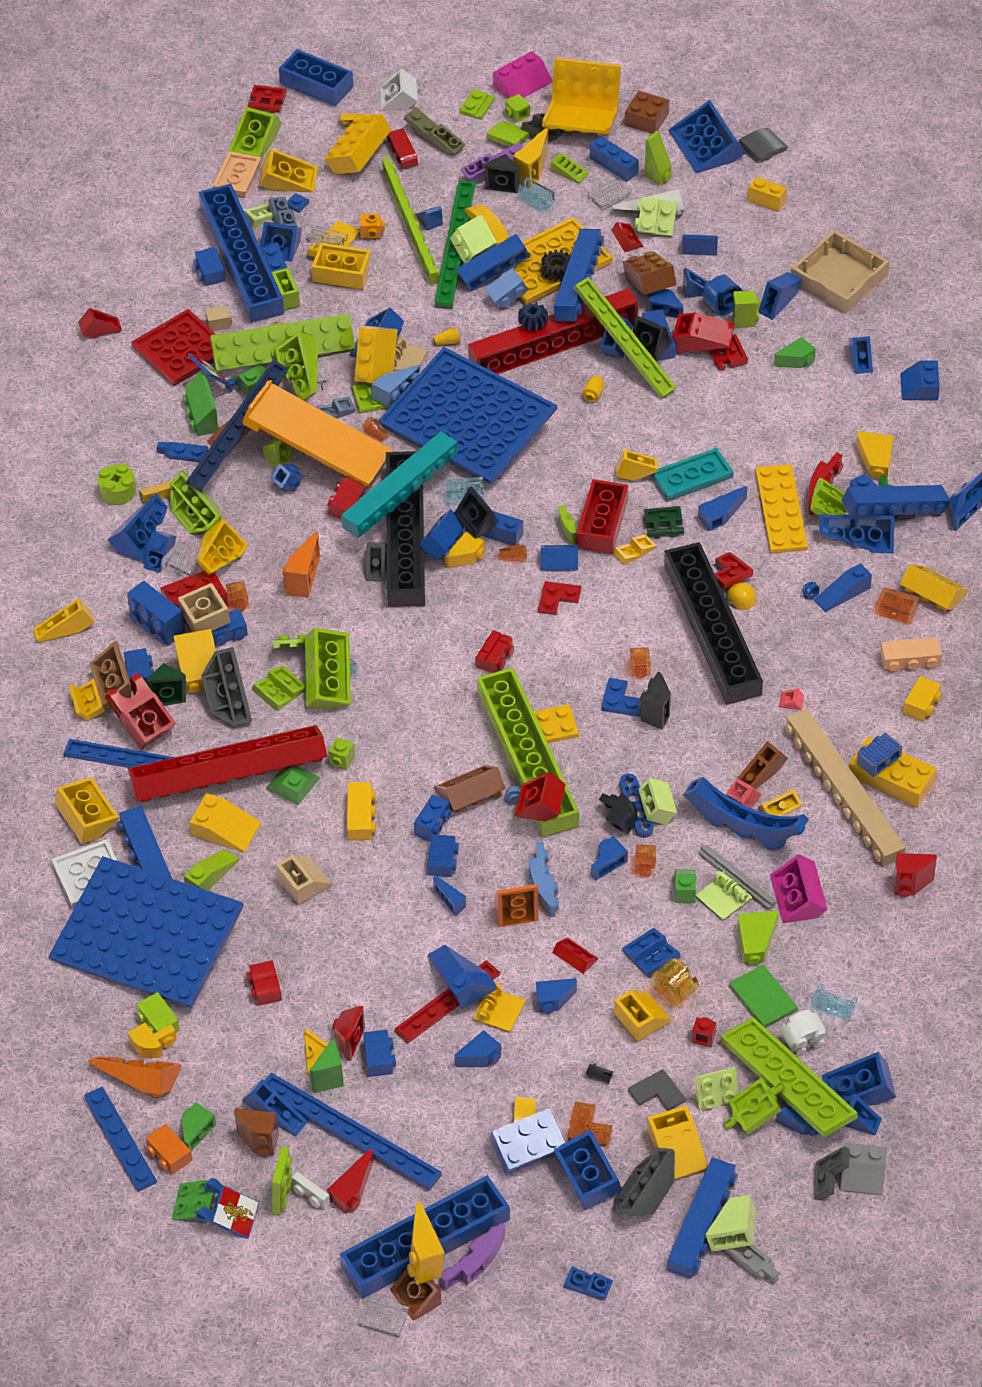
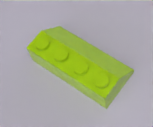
[305,628,351,709]

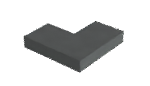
[628,1069,686,1111]
[814,1146,850,1200]

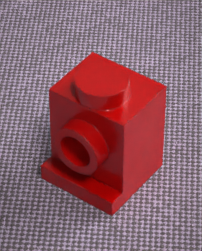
[692,1017,717,1048]

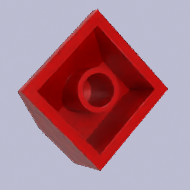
[515,772,566,822]
[894,853,937,897]

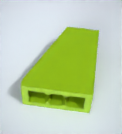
[737,910,778,965]

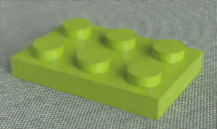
[272,1147,292,1216]

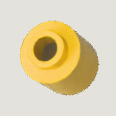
[582,376,604,402]

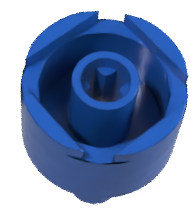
[703,274,743,316]

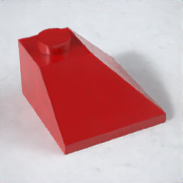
[332,1006,365,1061]

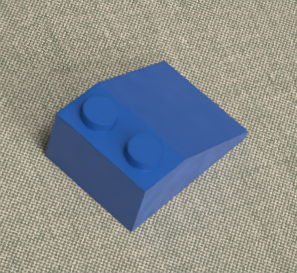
[822,1052,896,1106]

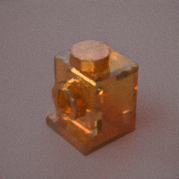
[226,581,249,612]
[635,845,656,877]

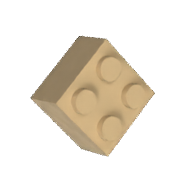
[178,583,231,632]

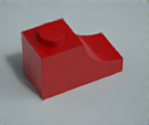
[78,308,122,338]

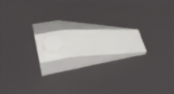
[612,189,685,215]

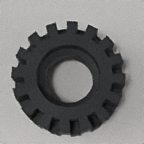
[541,250,571,282]

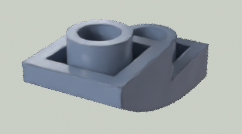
[268,197,297,226]

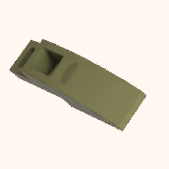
[404,107,465,155]

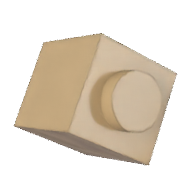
[205,305,233,331]

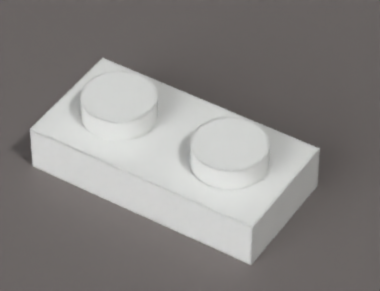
[292,1172,330,1210]

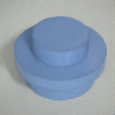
[505,786,521,804]

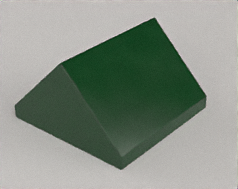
[147,663,186,706]

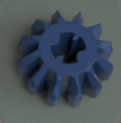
[518,302,548,332]

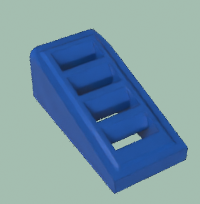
[433,876,466,916]

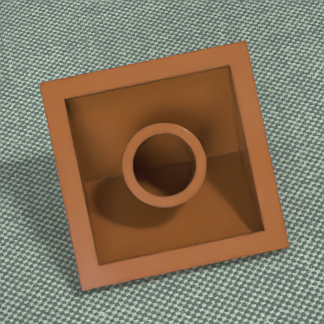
[390,1268,441,1321]

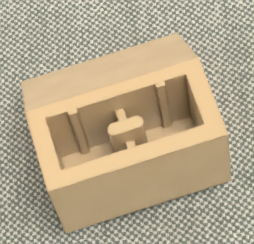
[276,855,332,904]

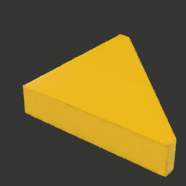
[304,1029,328,1076]

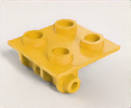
[473,983,526,1032]

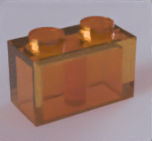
[875,587,919,625]

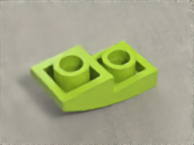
[559,506,578,544]

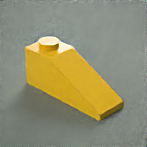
[33,598,95,642]

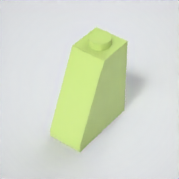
[706,1195,756,1252]

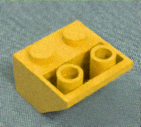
[614,990,671,1041]

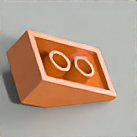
[282,532,320,598]
[494,884,538,927]

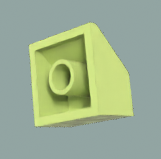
[450,215,497,264]

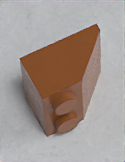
[234,1108,279,1157]

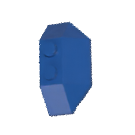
[949,472,982,531]

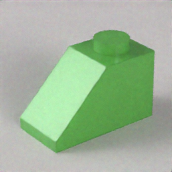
[774,337,816,368]
[675,869,696,903]
[182,1102,216,1152]

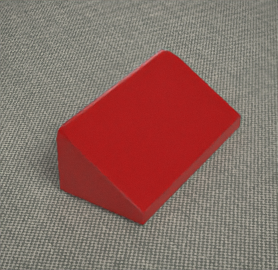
[611,222,643,252]
[552,938,598,974]

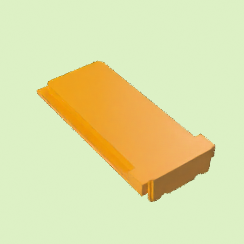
[242,380,392,486]

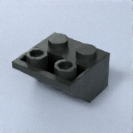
[639,672,671,729]

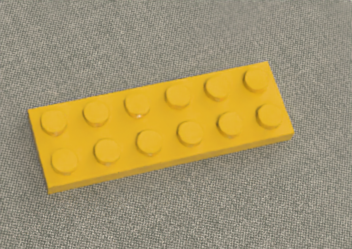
[755,464,808,553]

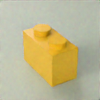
[748,176,787,212]
[903,676,943,721]

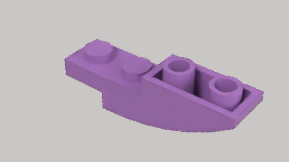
[461,142,523,181]
[440,1222,505,1291]

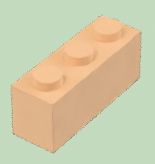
[880,637,942,672]

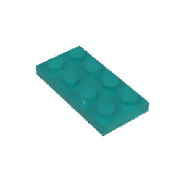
[652,448,734,501]

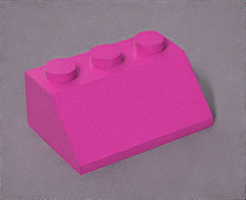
[493,51,553,99]
[770,854,828,923]

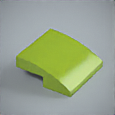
[487,120,532,147]
[811,478,846,516]
[252,665,306,711]

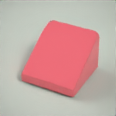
[779,688,804,710]

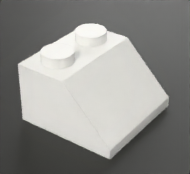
[379,68,418,111]

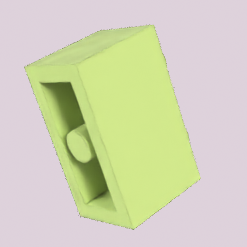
[638,778,677,824]

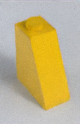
[856,431,894,479]

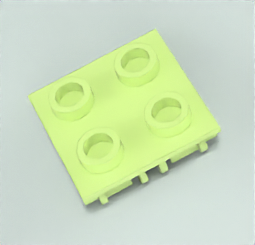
[696,871,752,920]
[695,1067,739,1111]

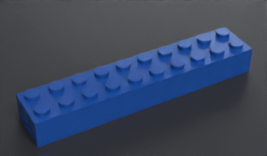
[198,183,284,322]

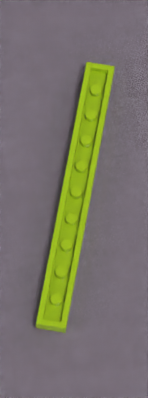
[382,157,440,285]

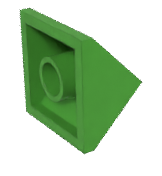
[310,1039,344,1093]

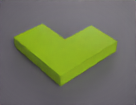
[352,383,394,414]

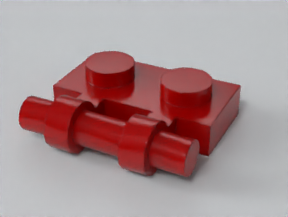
[248,85,287,113]
[708,334,748,371]

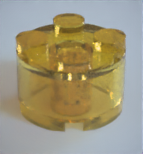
[652,957,699,1007]

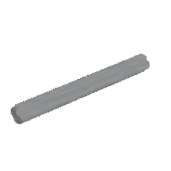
[699,845,777,909]

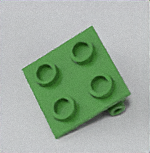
[171,1179,215,1224]

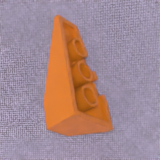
[89,1056,181,1097]

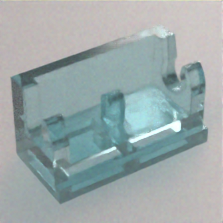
[517,177,554,214]
[446,477,485,506]
[811,984,858,1021]

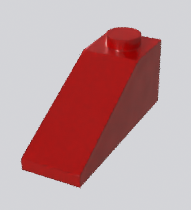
[327,1149,374,1214]

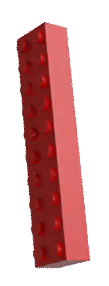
[468,288,638,374]
[127,725,327,802]

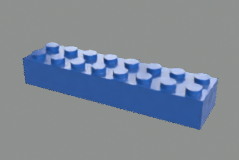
[340,1175,510,1299]

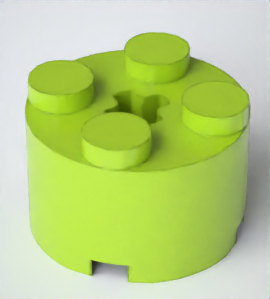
[98,463,136,505]

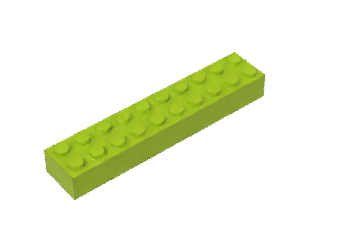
[477,667,579,837]

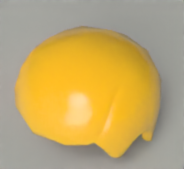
[727,582,757,610]

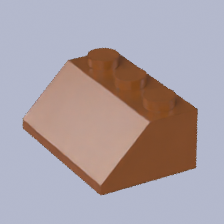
[434,765,506,813]

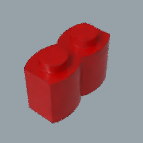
[246,960,282,1006]

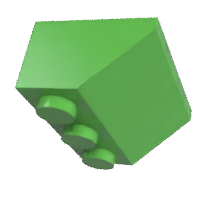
[183,371,218,436]

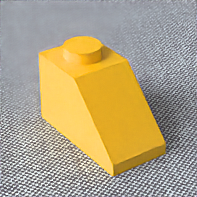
[616,449,658,481]
[445,532,486,568]

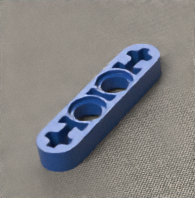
[620,773,653,838]

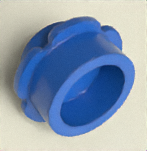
[802,581,820,599]

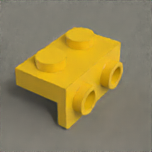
[69,678,106,721]

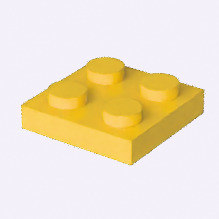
[533,704,579,743]

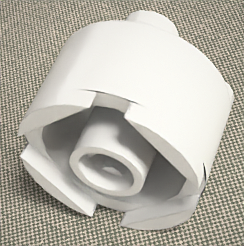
[780,1010,828,1056]

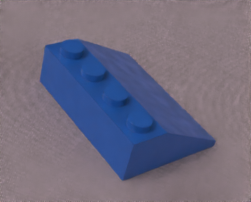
[668,100,746,173]

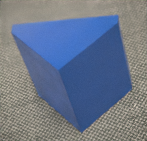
[682,234,718,256]

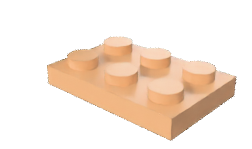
[213,151,262,197]

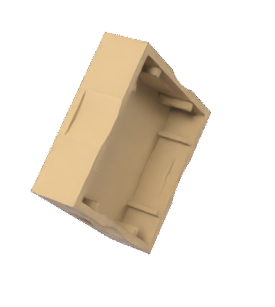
[791,230,890,313]

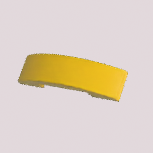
[465,204,509,246]

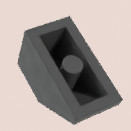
[366,542,387,581]

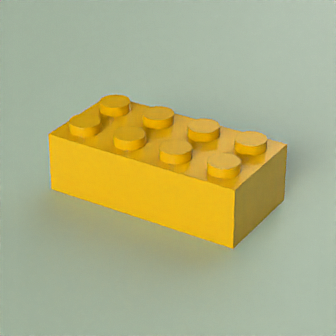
[324,114,391,174]
[849,736,937,808]

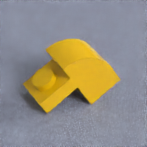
[127,1023,177,1058]

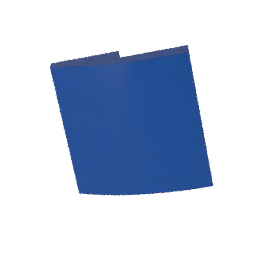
[622,928,681,978]

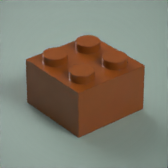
[625,90,669,134]

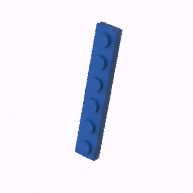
[84,1086,157,1192]

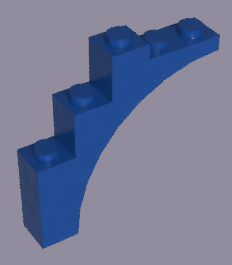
[683,777,809,850]

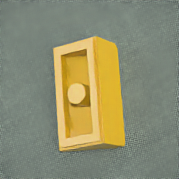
[139,481,172,503]
[758,788,803,816]

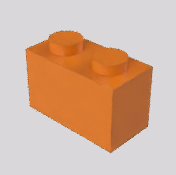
[146,1124,193,1175]

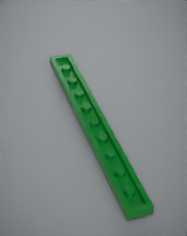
[435,180,476,308]

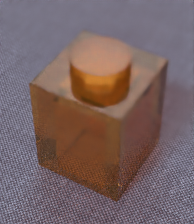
[630,647,651,678]

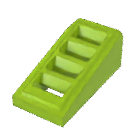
[551,153,589,184]

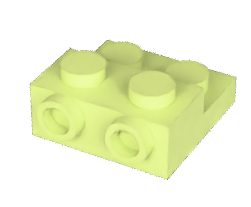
[635,197,677,237]

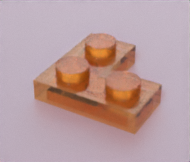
[568,1101,613,1148]

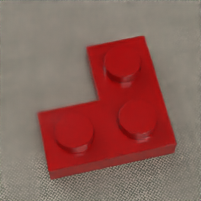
[714,552,753,589]
[538,581,582,615]

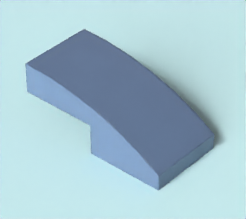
[315,397,356,419]

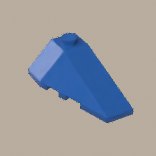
[819,514,894,553]
[428,945,498,1009]

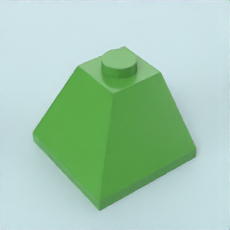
[231,363,280,397]
[266,765,320,805]

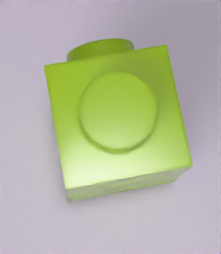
[504,94,530,123]
[328,737,355,770]

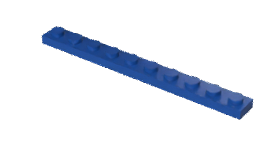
[264,1072,442,1191]

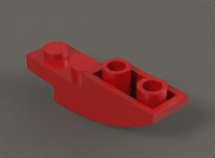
[808,452,843,515]

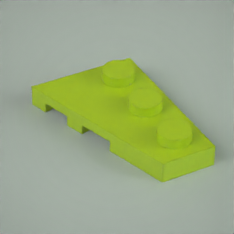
[273,634,307,648]

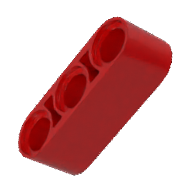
[386,128,418,169]

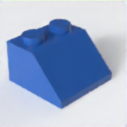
[260,221,302,262]
[901,360,940,400]

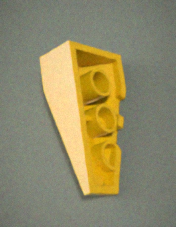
[196,518,248,574]

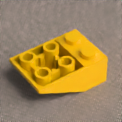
[513,128,548,188]
[647,1105,708,1180]

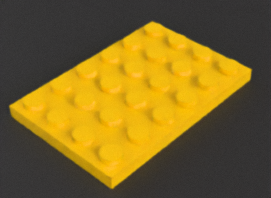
[499,217,613,305]

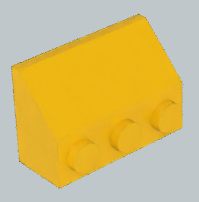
[311,243,371,289]
[354,326,398,383]
[900,564,969,611]
[55,777,119,844]

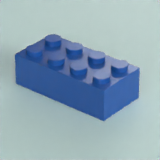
[279,49,354,106]

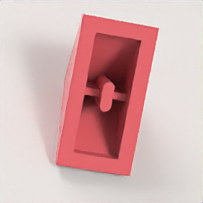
[726,778,762,809]

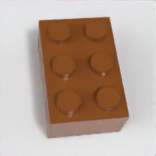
[622,251,677,295]

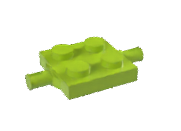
[723,1077,786,1135]

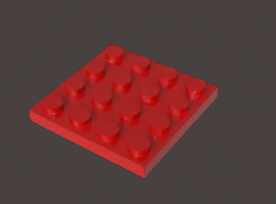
[131,309,216,386]

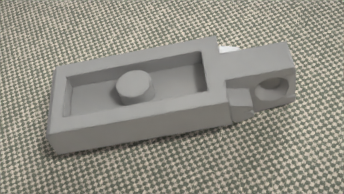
[725,1245,779,1285]

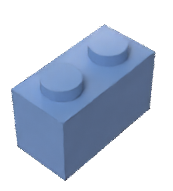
[485,268,529,310]

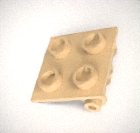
[394,336,428,371]

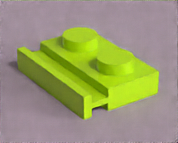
[459,89,495,120]

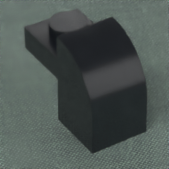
[599,793,638,834]

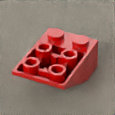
[673,312,735,353]

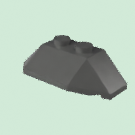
[201,647,252,726]
[614,1148,675,1216]

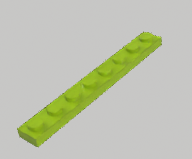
[573,277,677,399]

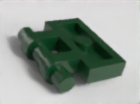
[644,506,684,538]

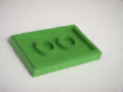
[729,964,798,1028]

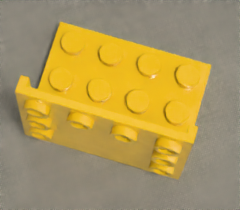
[542,57,622,136]

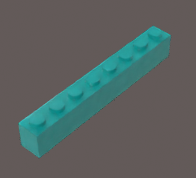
[341,431,458,538]

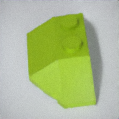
[170,471,222,534]

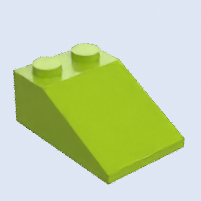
[228,107,282,158]

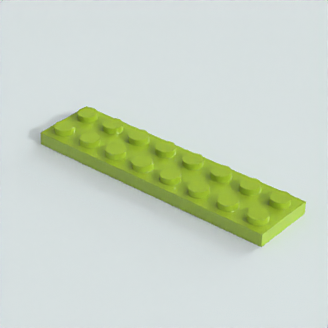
[210,313,355,371]
[721,1017,857,1138]

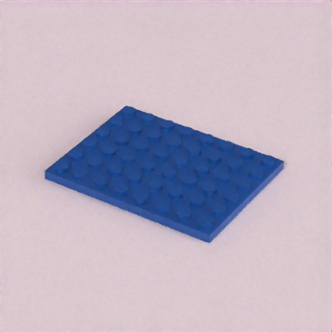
[378,347,558,485]
[48,856,244,1008]

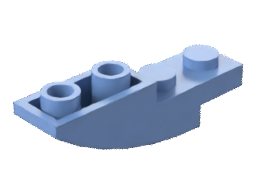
[529,842,559,917]

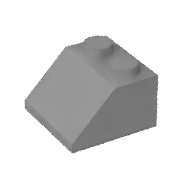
[840,1143,887,1196]

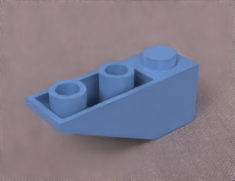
[371,365,420,407]

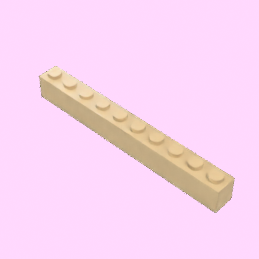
[785,708,906,867]

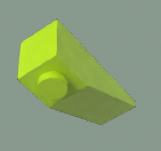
[645,131,672,185]
[184,849,239,891]

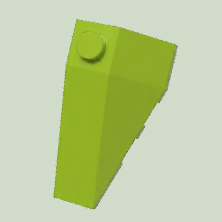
[275,332,318,401]

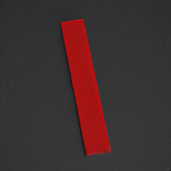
[394,960,500,1044]

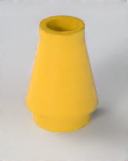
[434,327,461,346]

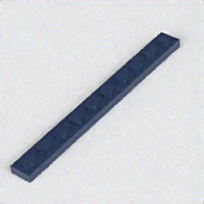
[186,360,289,493]

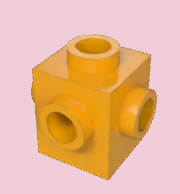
[360,214,385,238]

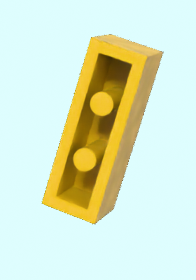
[347,782,376,840]

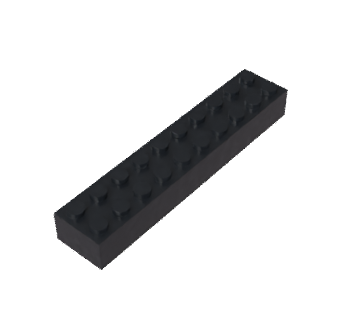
[386,451,425,607]
[664,542,763,704]

